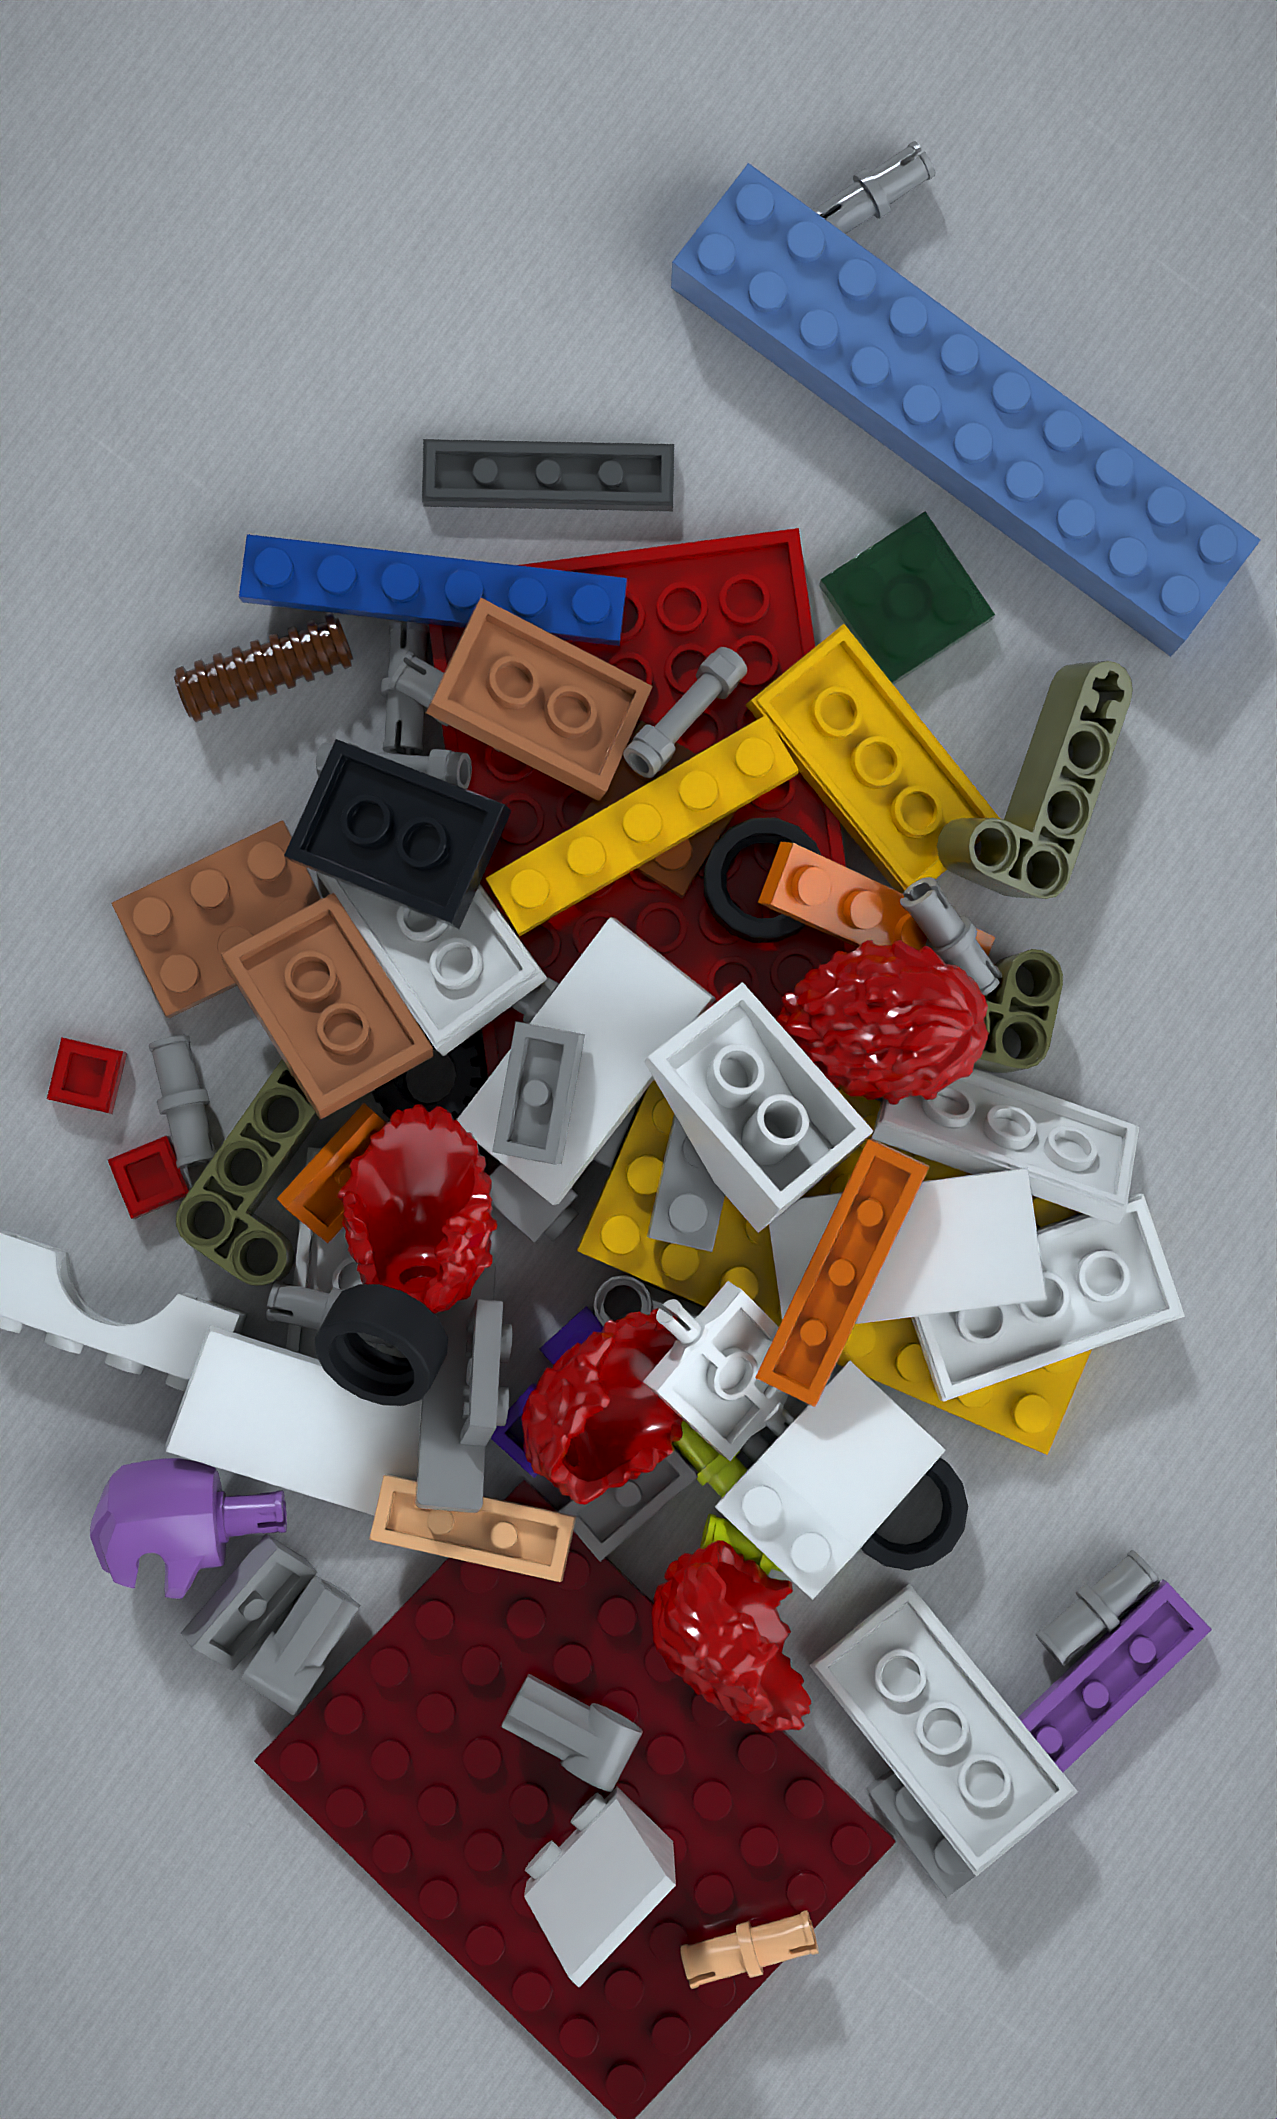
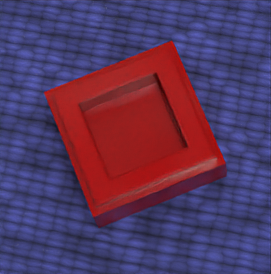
[47,1037,127,1114]
[108,1135,191,1219]

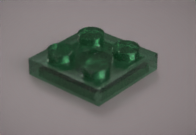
[819,511,995,685]

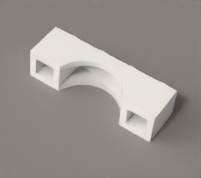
[0,1231,248,1392]

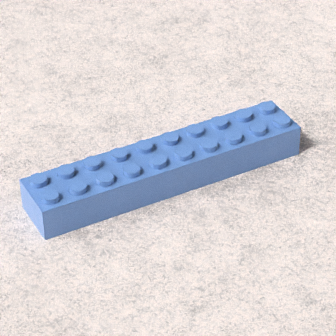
[671,163,1261,657]

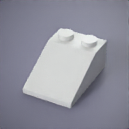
[644,982,874,1233]
[715,1361,946,1600]
[524,1787,676,1987]

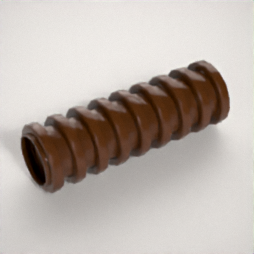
[174,613,353,722]

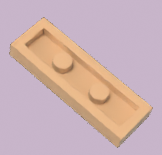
[369,1474,576,1582]

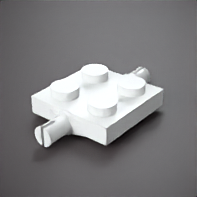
[643,1281,796,1461]

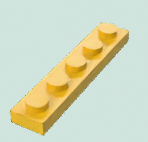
[486,715,799,937]

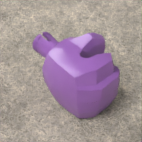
[90,1458,287,1599]

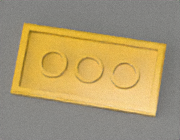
[745,624,1000,894]

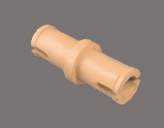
[681,1910,819,1989]

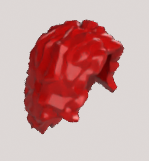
[776,940,989,1105]
[337,1104,498,1314]
[521,1308,683,1505]
[651,1540,812,1733]

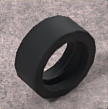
[704,818,821,943]
[315,1284,448,1406]
[861,1458,968,1570]

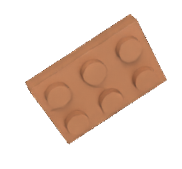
[425,598,653,801]
[111,820,322,1018]
[221,893,433,1120]

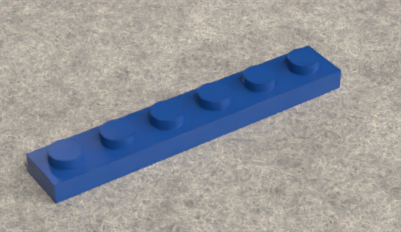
[239,534,627,646]

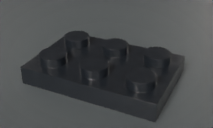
[284,739,511,929]

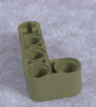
[937,661,1133,899]
[802,949,1063,1073]
[176,1059,319,1286]

